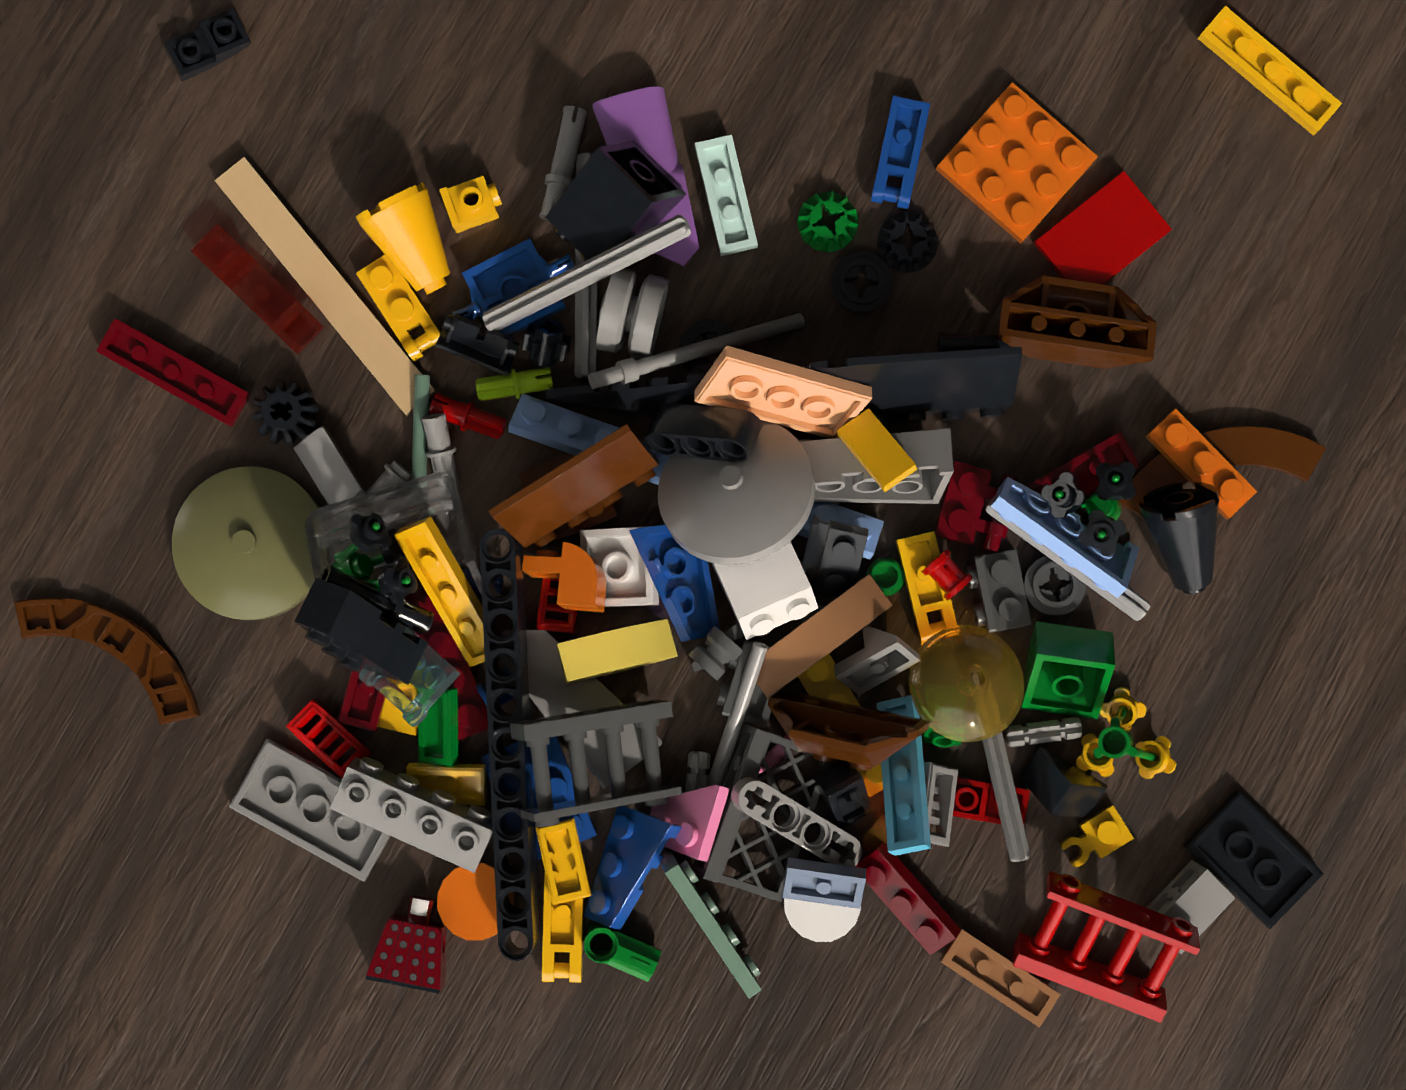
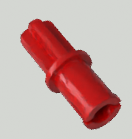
[429,393,507,439]

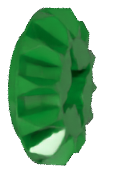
[797,191,858,252]

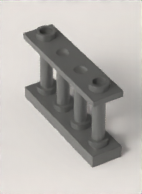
[510,699,682,827]

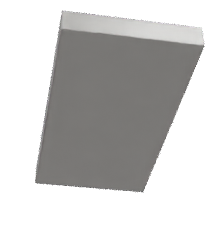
[229,738,391,882]

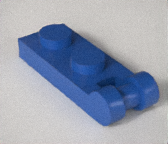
[870,96,930,209]

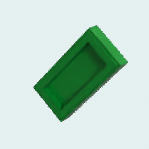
[417,684,459,767]

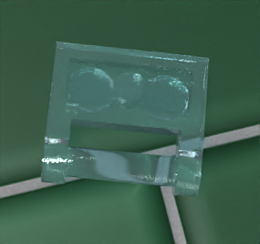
[359,627,460,727]

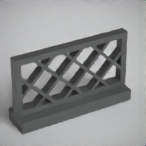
[692,723,832,902]

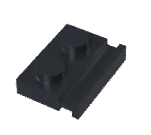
[801,516,869,598]

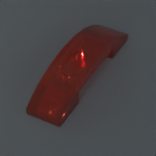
[191,224,325,355]

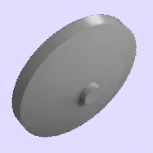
[658,420,816,565]

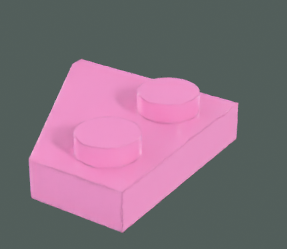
[650,785,730,862]

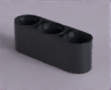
[645,403,762,462]

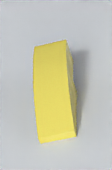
[556,619,678,685]

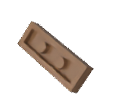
[939,927,1061,1028]

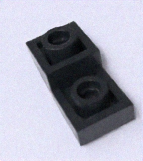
[164,8,251,81]

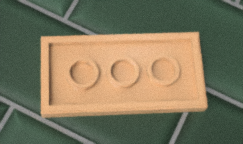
[694,345,872,439]

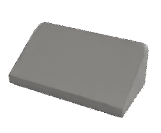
[294,426,366,513]

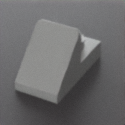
[834,625,921,695]

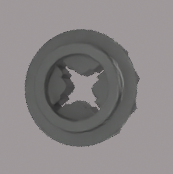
[1024,555,1086,616]

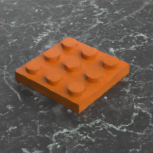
[936,82,1098,244]

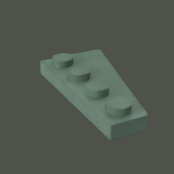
[660,847,762,999]

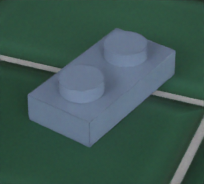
[782,858,866,909]

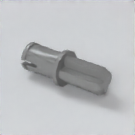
[421,413,459,491]

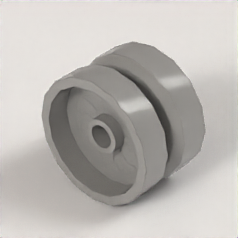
[596,268,669,359]

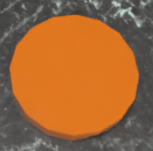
[437,862,515,940]

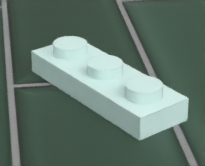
[695,135,758,256]

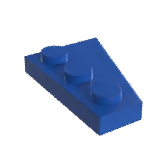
[629,525,720,642]
[584,805,682,930]

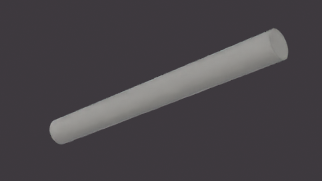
[709,642,768,786]

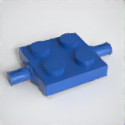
[452,238,575,336]

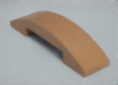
[756,574,892,698]

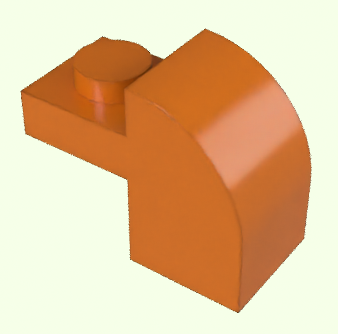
[522,542,606,613]

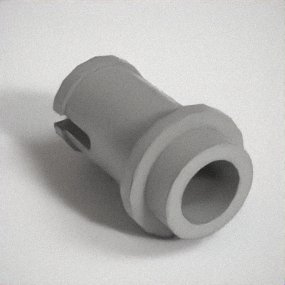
[363,460,412,510]

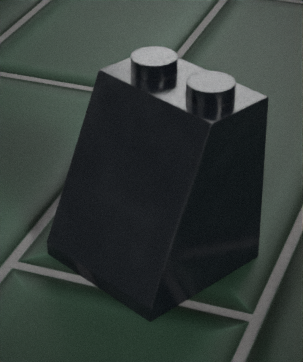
[546,141,686,262]

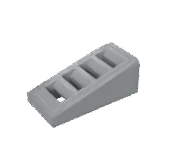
[924,762,958,847]

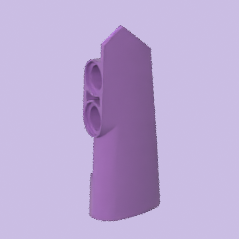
[593,87,699,267]

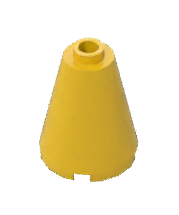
[356,182,450,295]

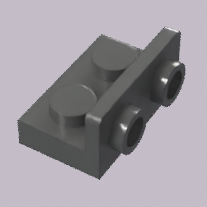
[965,549,1032,634]

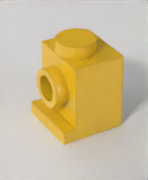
[439,176,502,233]

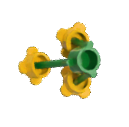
[1076,687,1176,779]

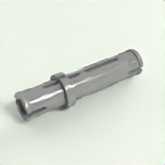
[539,106,588,221]

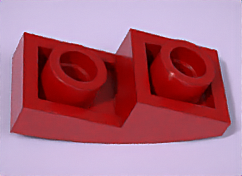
[953,777,1031,828]

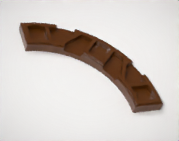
[1119,426,1326,519]
[14,597,201,725]

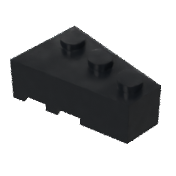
[294,578,428,685]

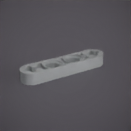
[731,777,862,867]

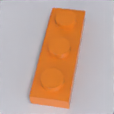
[1145,408,1257,519]

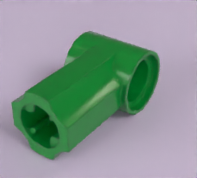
[584,922,662,982]

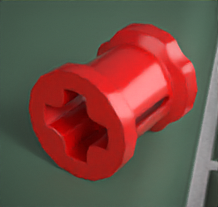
[921,549,974,601]

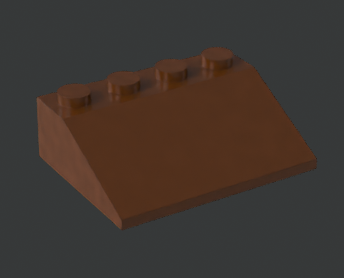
[488,424,660,549]

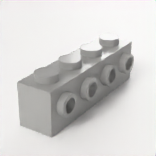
[329,757,493,873]

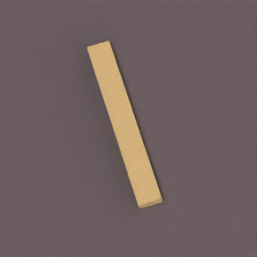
[214,157,437,416]

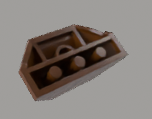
[997,275,1157,369]
[768,690,930,770]

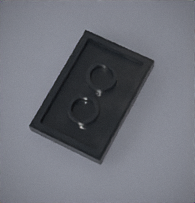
[1183,790,1324,929]

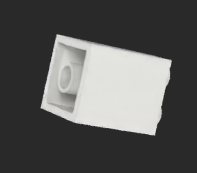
[711,541,818,640]

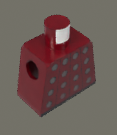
[366,896,447,994]

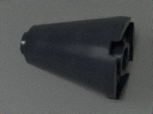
[1139,482,1219,594]

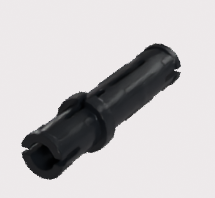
[319,565,434,635]

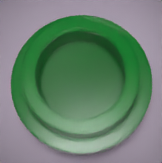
[866,558,905,596]

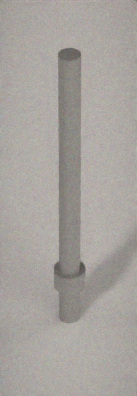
[588,313,805,389]

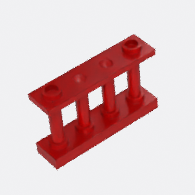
[1013,871,1200,1023]

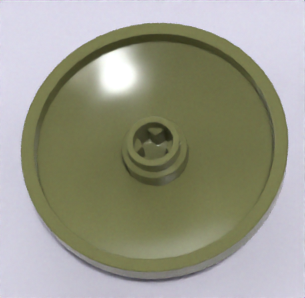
[172,466,328,620]

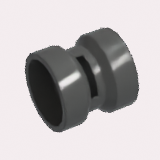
[689,626,743,681]

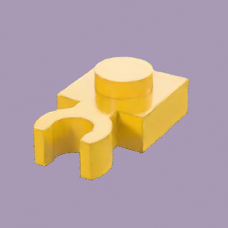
[1059,804,1134,867]

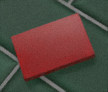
[1033,171,1172,285]

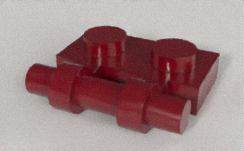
[935,461,1018,552]

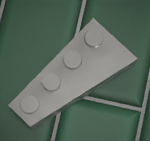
[798,428,954,504]

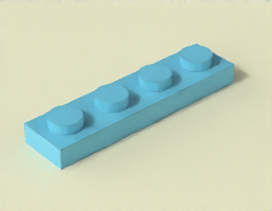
[877,695,931,856]

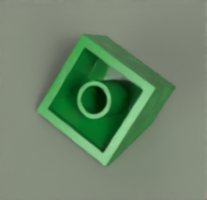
[1021,621,1116,719]

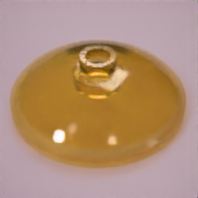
[909,625,1024,742]

